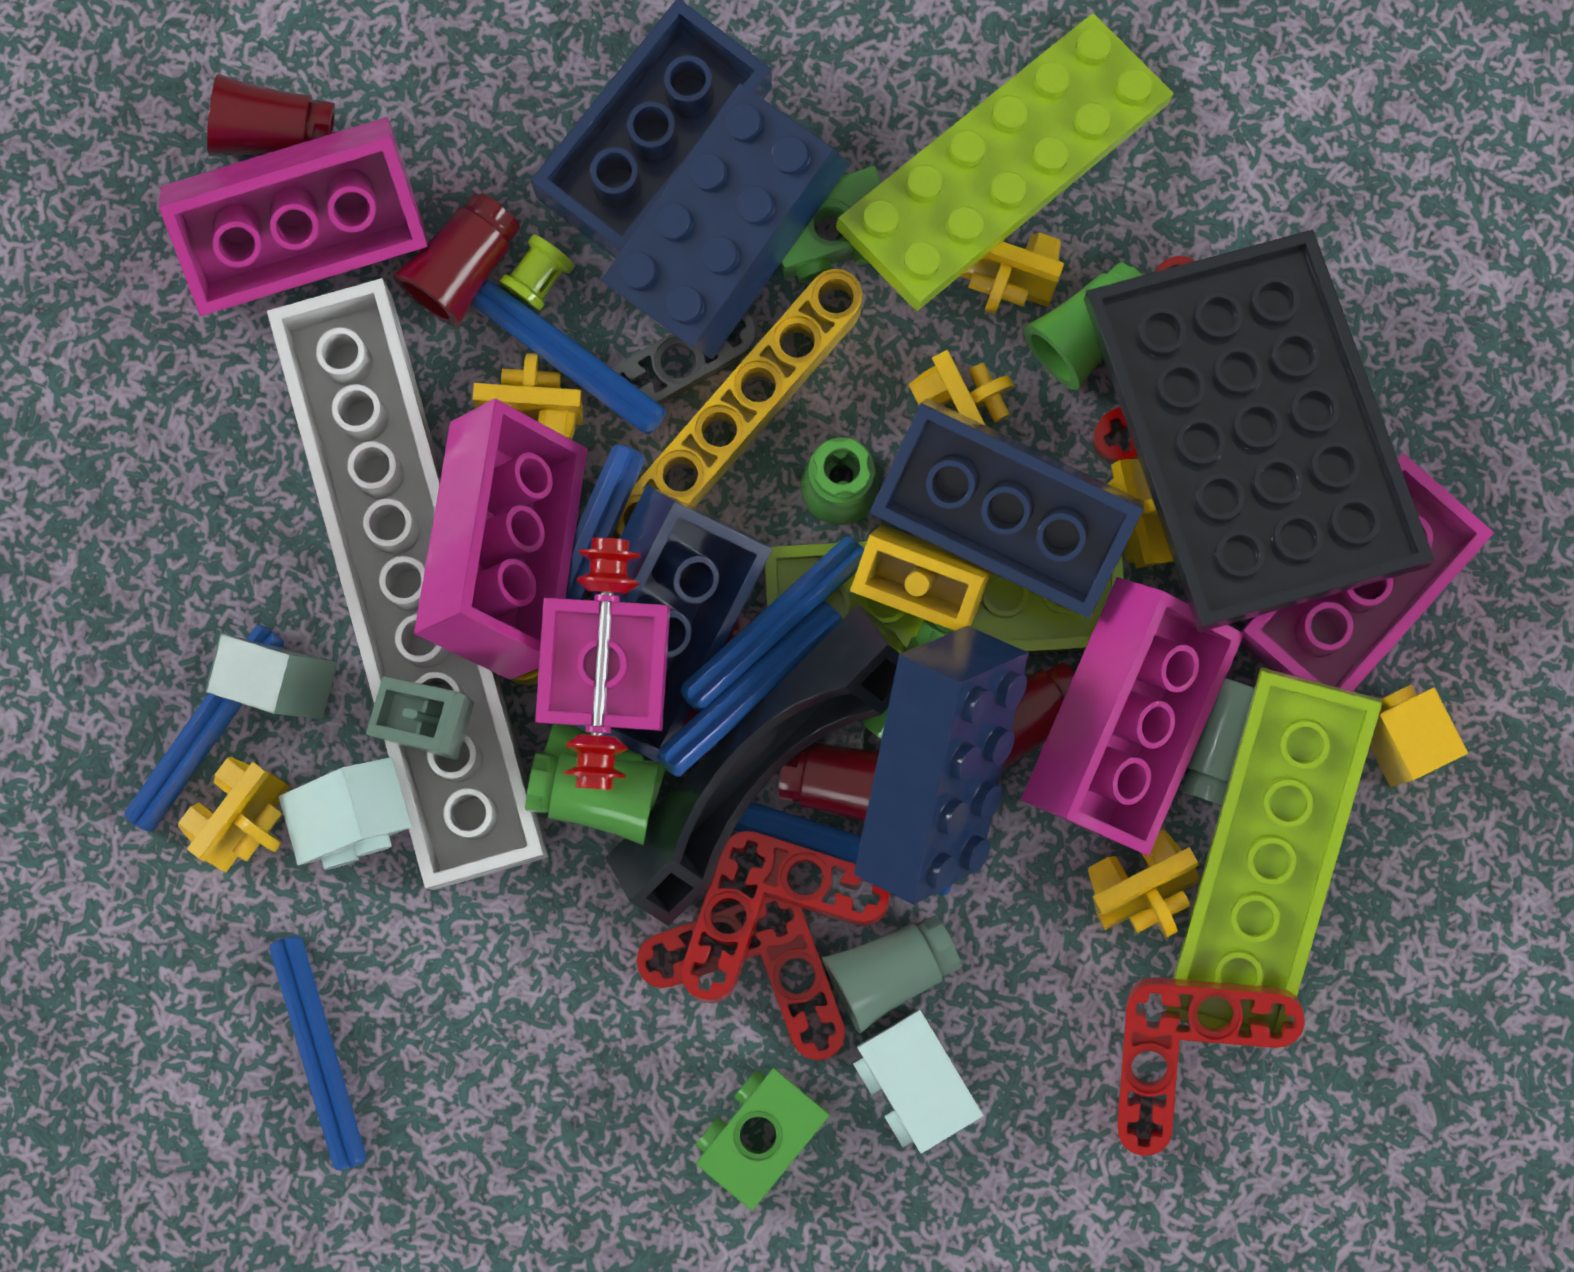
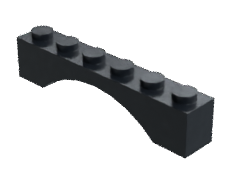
[605,604,908,926]

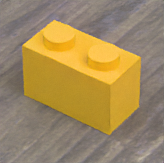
[850,524,992,631]
[1370,684,1468,787]

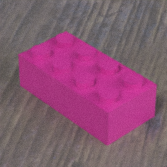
[159,117,428,316]
[414,398,588,680]
[1240,453,1494,692]
[1021,577,1244,856]

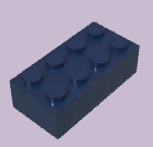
[530,0,772,259]
[601,83,850,359]
[869,398,1145,619]
[573,485,772,763]
[854,625,1029,905]

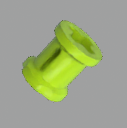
[498,234,575,313]

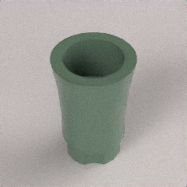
[1181,678,1255,805]
[822,915,962,1034]

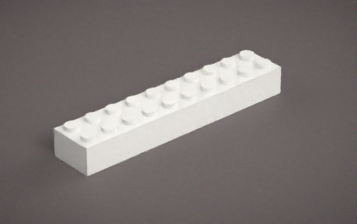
[267,278,549,890]

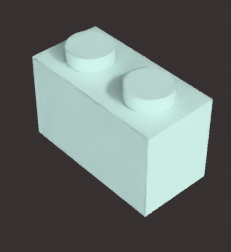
[278,757,412,870]
[853,1009,984,1154]

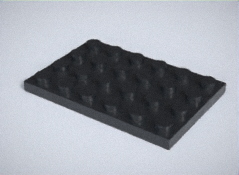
[1084,229,1434,633]

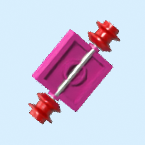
[535,538,670,790]

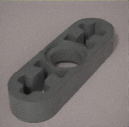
[604,311,756,419]

